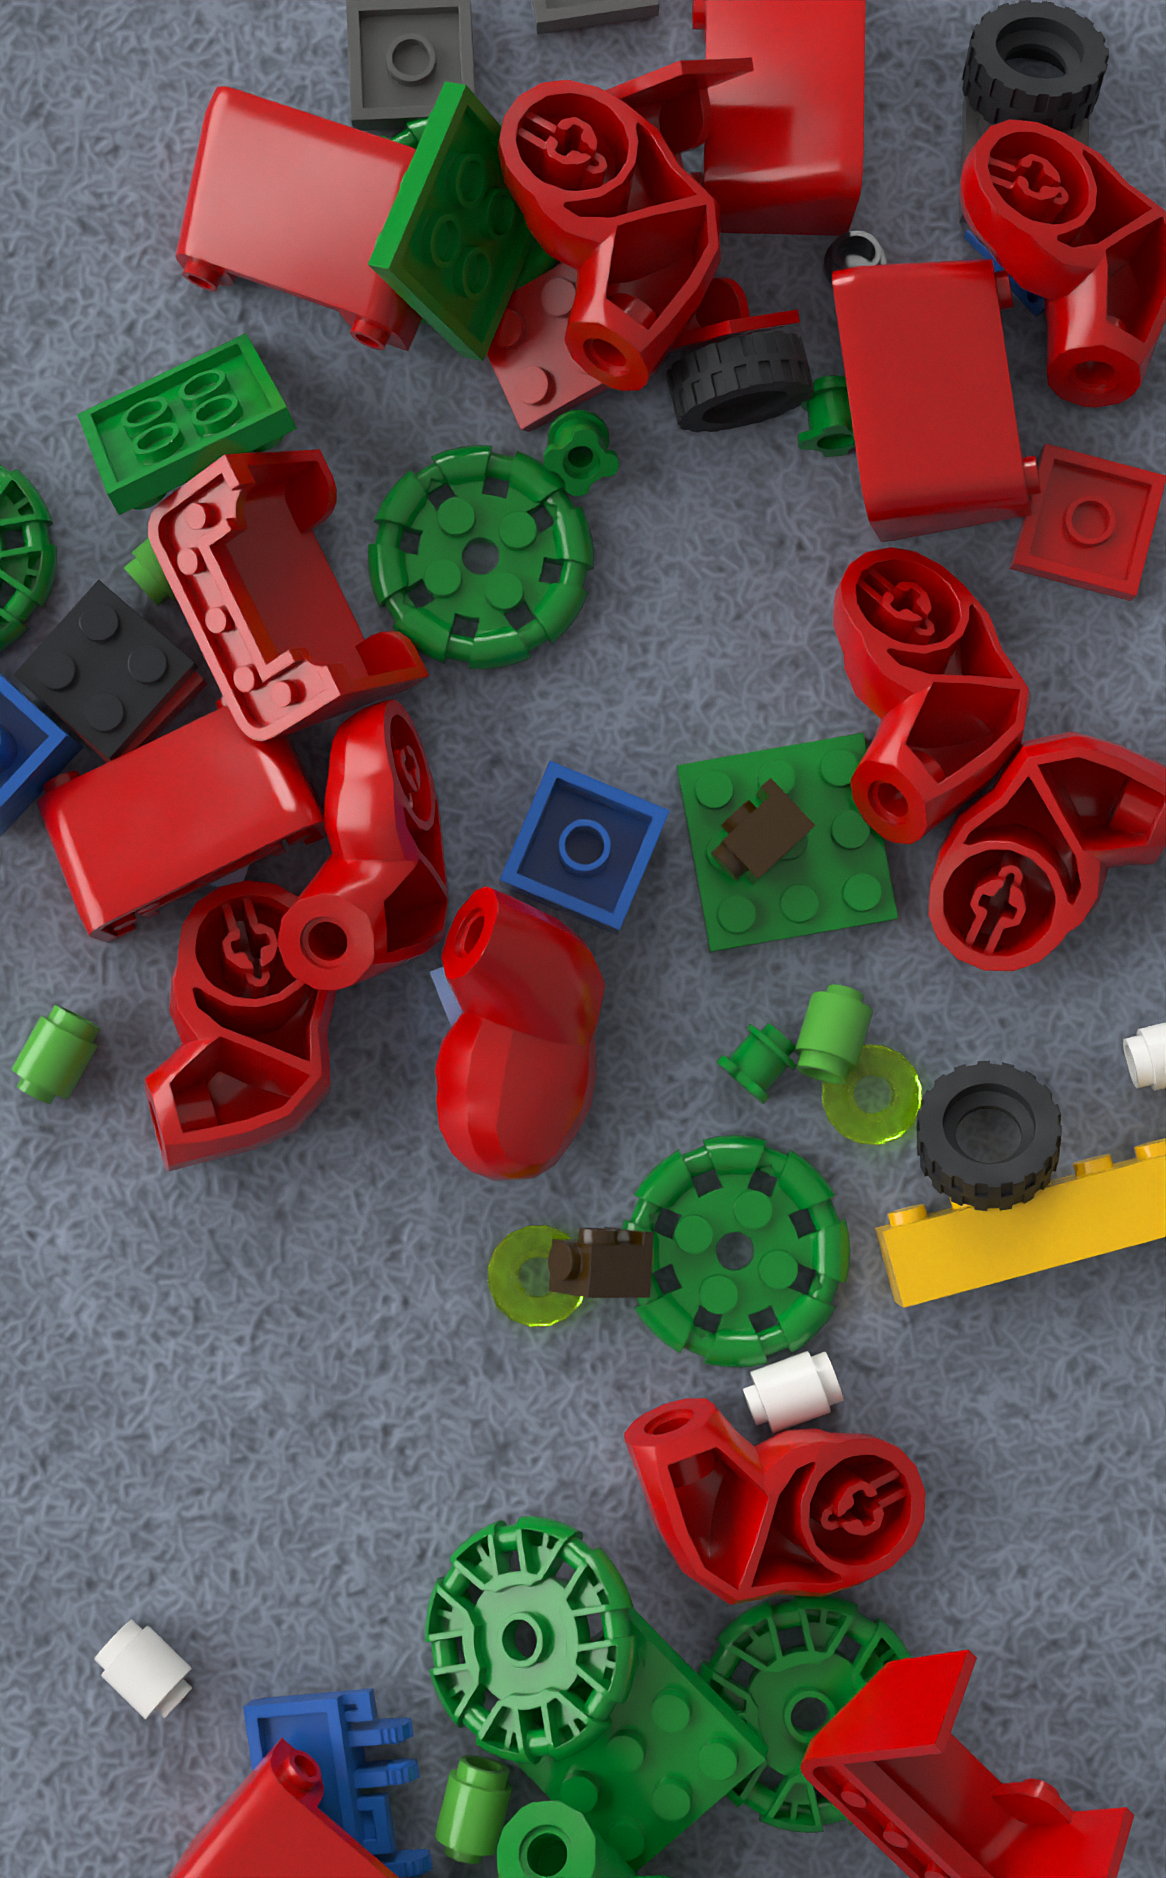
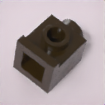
[711,778,815,884]
[548,1227,654,1298]

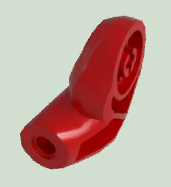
[498,79,721,391]
[959,119,1166,408]
[833,547,1031,844]
[277,699,449,991]
[928,731,1166,971]
[144,880,336,1172]
[435,887,605,1181]
[624,1398,926,1605]

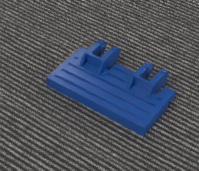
[243,1688,433,1878]

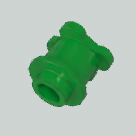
[797,375,855,457]
[543,410,619,496]
[716,1023,797,1104]

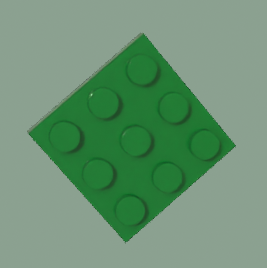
[367,82,535,362]
[77,333,297,515]
[676,733,898,953]
[515,1607,769,1872]

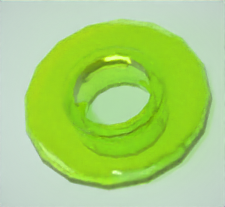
[822,1044,922,1145]
[487,1225,584,1327]

